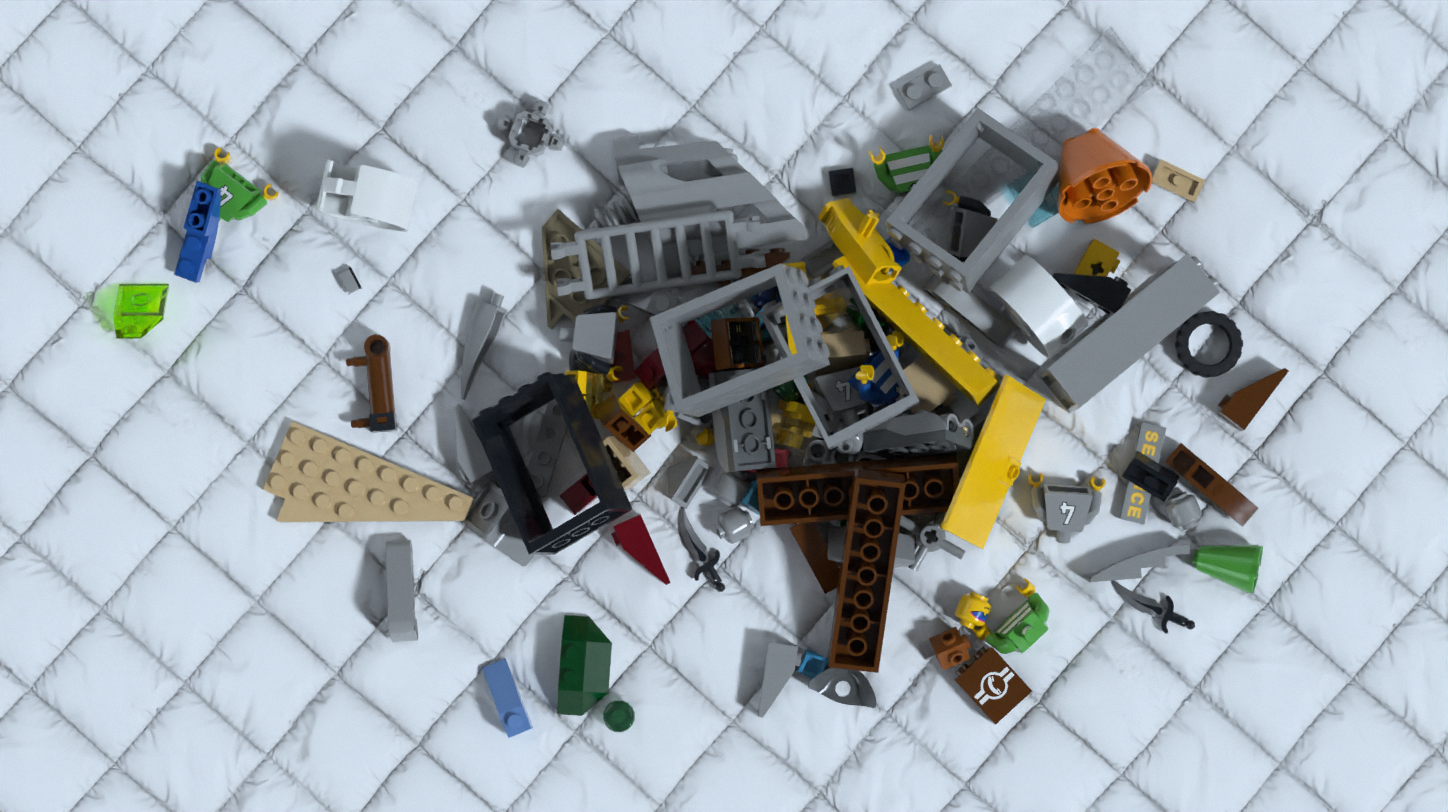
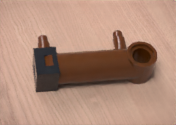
[346,334,398,433]

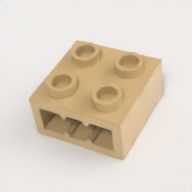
[816,329,871,375]
[899,355,958,415]
[603,436,651,490]

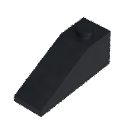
[1052,273,1132,316]

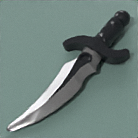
[680,507,725,592]
[1112,580,1195,634]

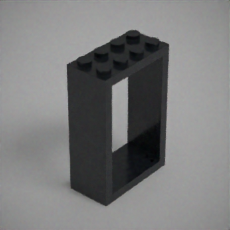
[472,372,633,555]

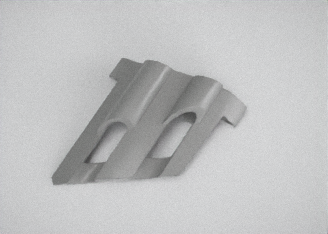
[613,135,808,277]

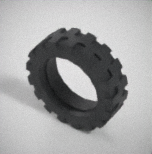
[1175,311,1243,378]

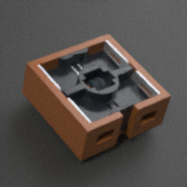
[710,317,764,370]

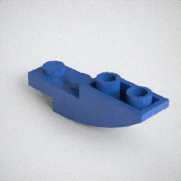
[174,181,221,283]

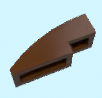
[790,522,840,594]

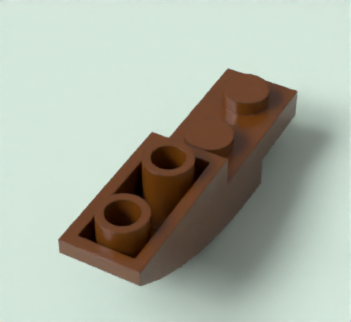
[691,248,790,287]
[1165,443,1259,527]

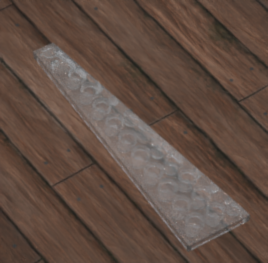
[912,26,1154,243]

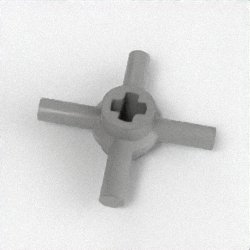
[900,512,965,572]

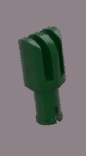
[843,297,889,335]

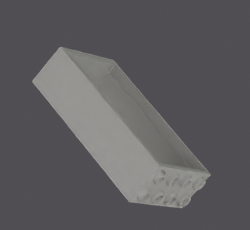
[1038,254,1220,413]

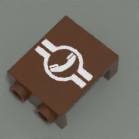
[954,646,1032,725]

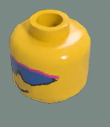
[955,591,991,629]

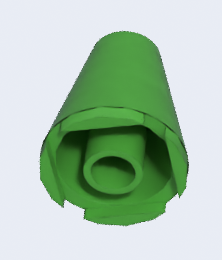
[1192,545,1263,594]

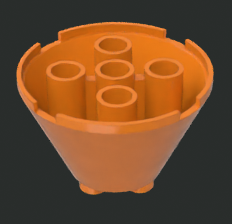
[1057,128,1153,224]

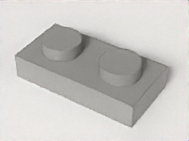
[897,64,952,111]

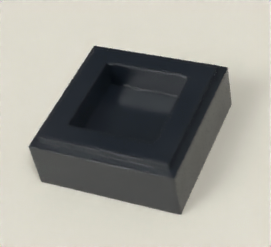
[828,168,856,196]

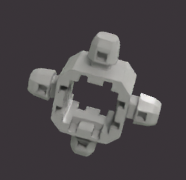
[496,100,565,168]

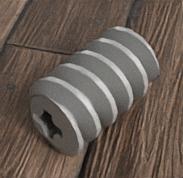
[594,197,640,228]

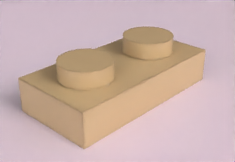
[1152,159,1205,203]

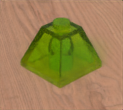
[113,284,169,339]

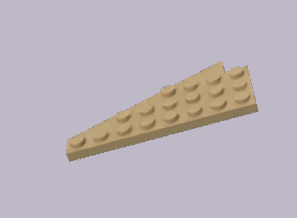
[263,421,474,522]

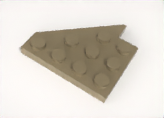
[542,209,631,330]

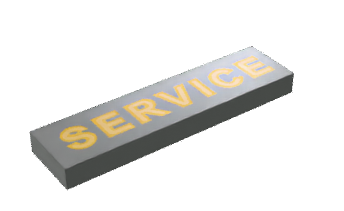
[1119,422,1166,524]

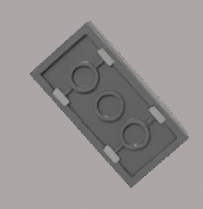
[708,368,776,472]
[864,410,975,459]

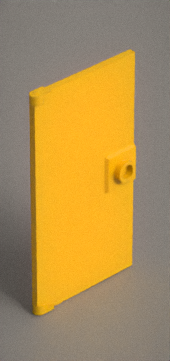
[940,374,1046,549]

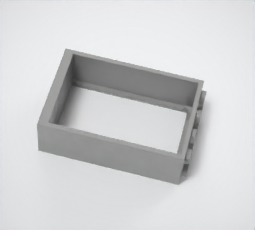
[886,108,1059,294]
[650,263,830,417]
[759,265,919,450]

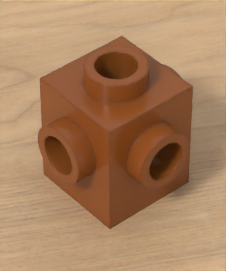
[929,627,971,671]

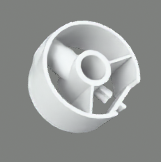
[316,160,419,232]
[987,255,1088,359]

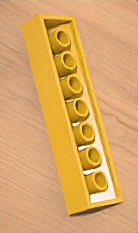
[832,256,1000,408]

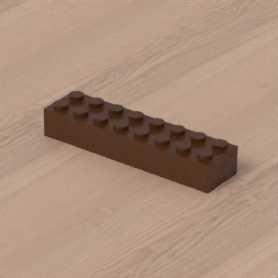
[756,454,959,526]
[828,469,906,673]

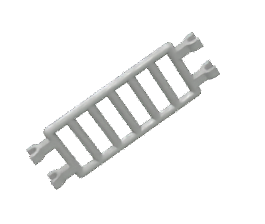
[551,210,766,300]

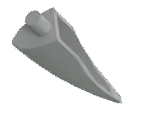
[461,293,507,400]

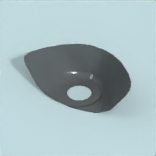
[808,668,876,708]

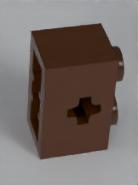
[594,394,651,452]

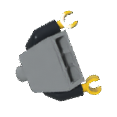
[942,190,998,262]
[560,304,629,381]

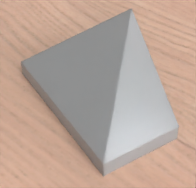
[667,456,713,509]

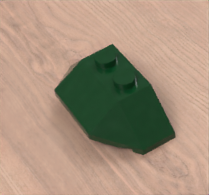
[557,615,612,716]

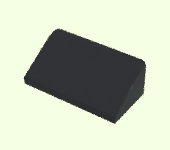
[1122,451,1179,502]

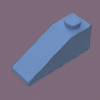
[483,658,533,738]

